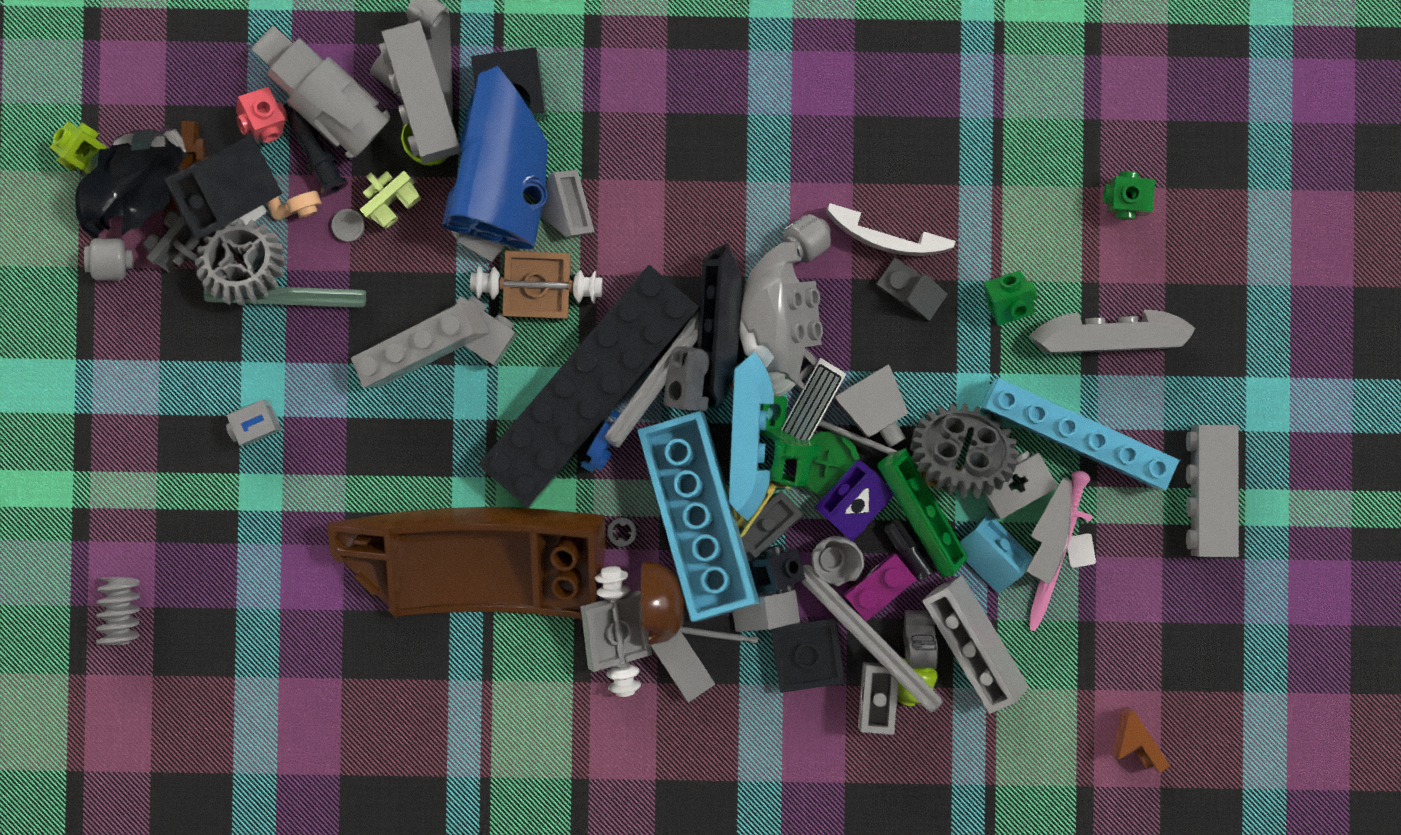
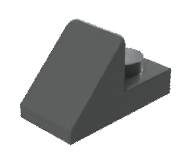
[875,257,948,321]

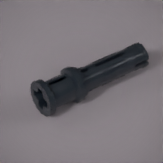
[283,103,348,196]

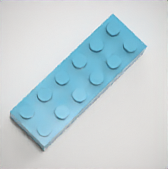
[638,411,760,622]

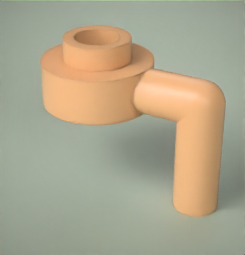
[267,191,322,220]

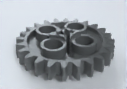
[910,403,1019,498]

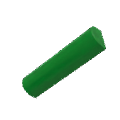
[877,448,968,577]

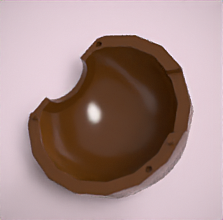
[640,561,688,645]

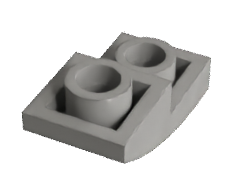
[651,630,715,703]

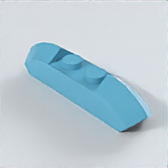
[729,352,774,521]

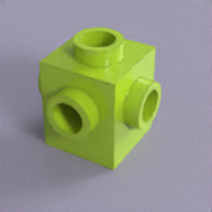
[49,121,108,171]

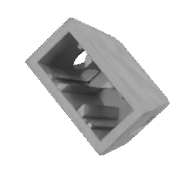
[833,364,908,447]

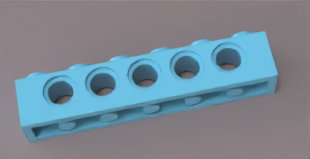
[980,378,1180,490]

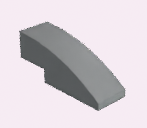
[1026,478,1073,584]

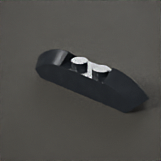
[697,243,742,410]

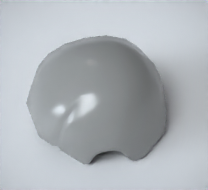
[811,536,864,586]

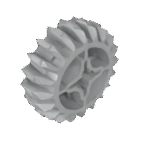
[195,218,286,306]

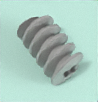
[96,577,140,645]

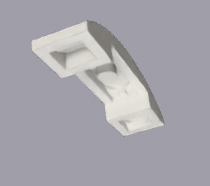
[826,203,955,256]

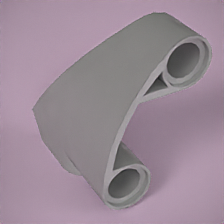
[370,0,453,120]

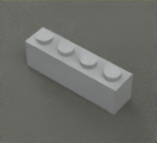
[379,21,461,164]
[351,303,490,388]
[1186,425,1239,557]
[922,574,1029,714]

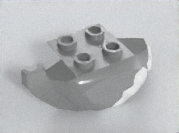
[739,241,823,396]

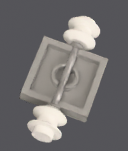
[581,566,652,697]

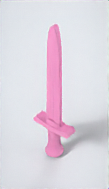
[1030,471,1093,631]

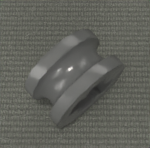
[607,517,637,547]

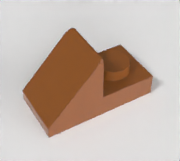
[1113,707,1170,773]

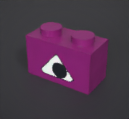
[842,553,917,621]

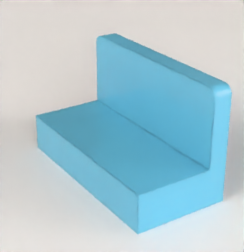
[959,512,1034,593]

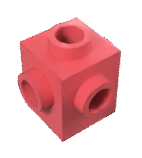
[236,86,287,143]

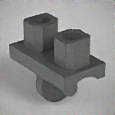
[143,210,200,273]

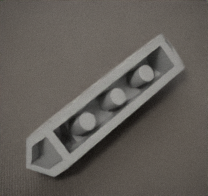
[1029,310,1195,354]

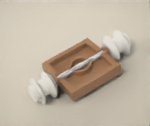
[470,251,602,319]

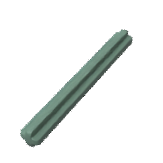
[204,287,367,308]

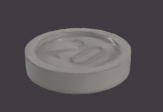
[332,209,365,242]

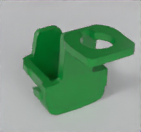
[760,396,821,487]

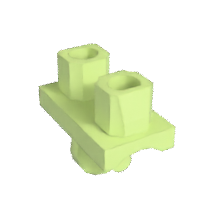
[360,171,421,229]

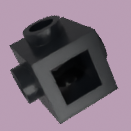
[748,544,806,594]

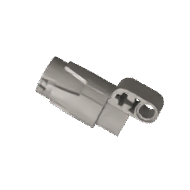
[251,25,391,159]

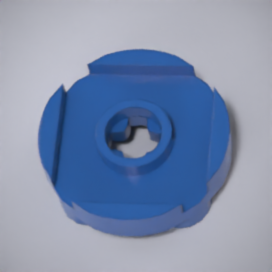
[581,410,621,473]

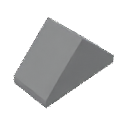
[733,590,800,632]

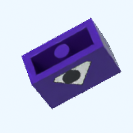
[814,459,894,542]

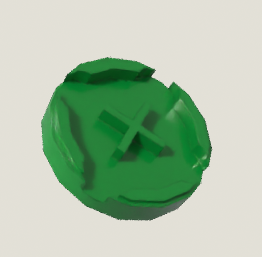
[795,432,860,496]

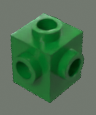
[1103,172,1155,220]
[983,270,1038,326]

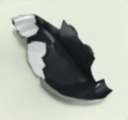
[75,126,187,238]

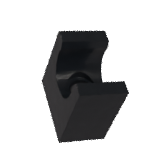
[471,47,548,121]

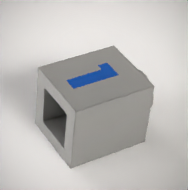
[226,399,282,446]

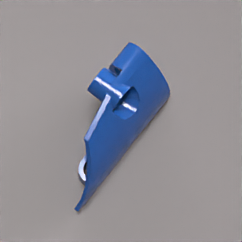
[442,66,548,250]

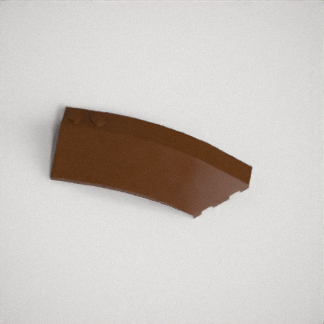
[327,507,606,619]

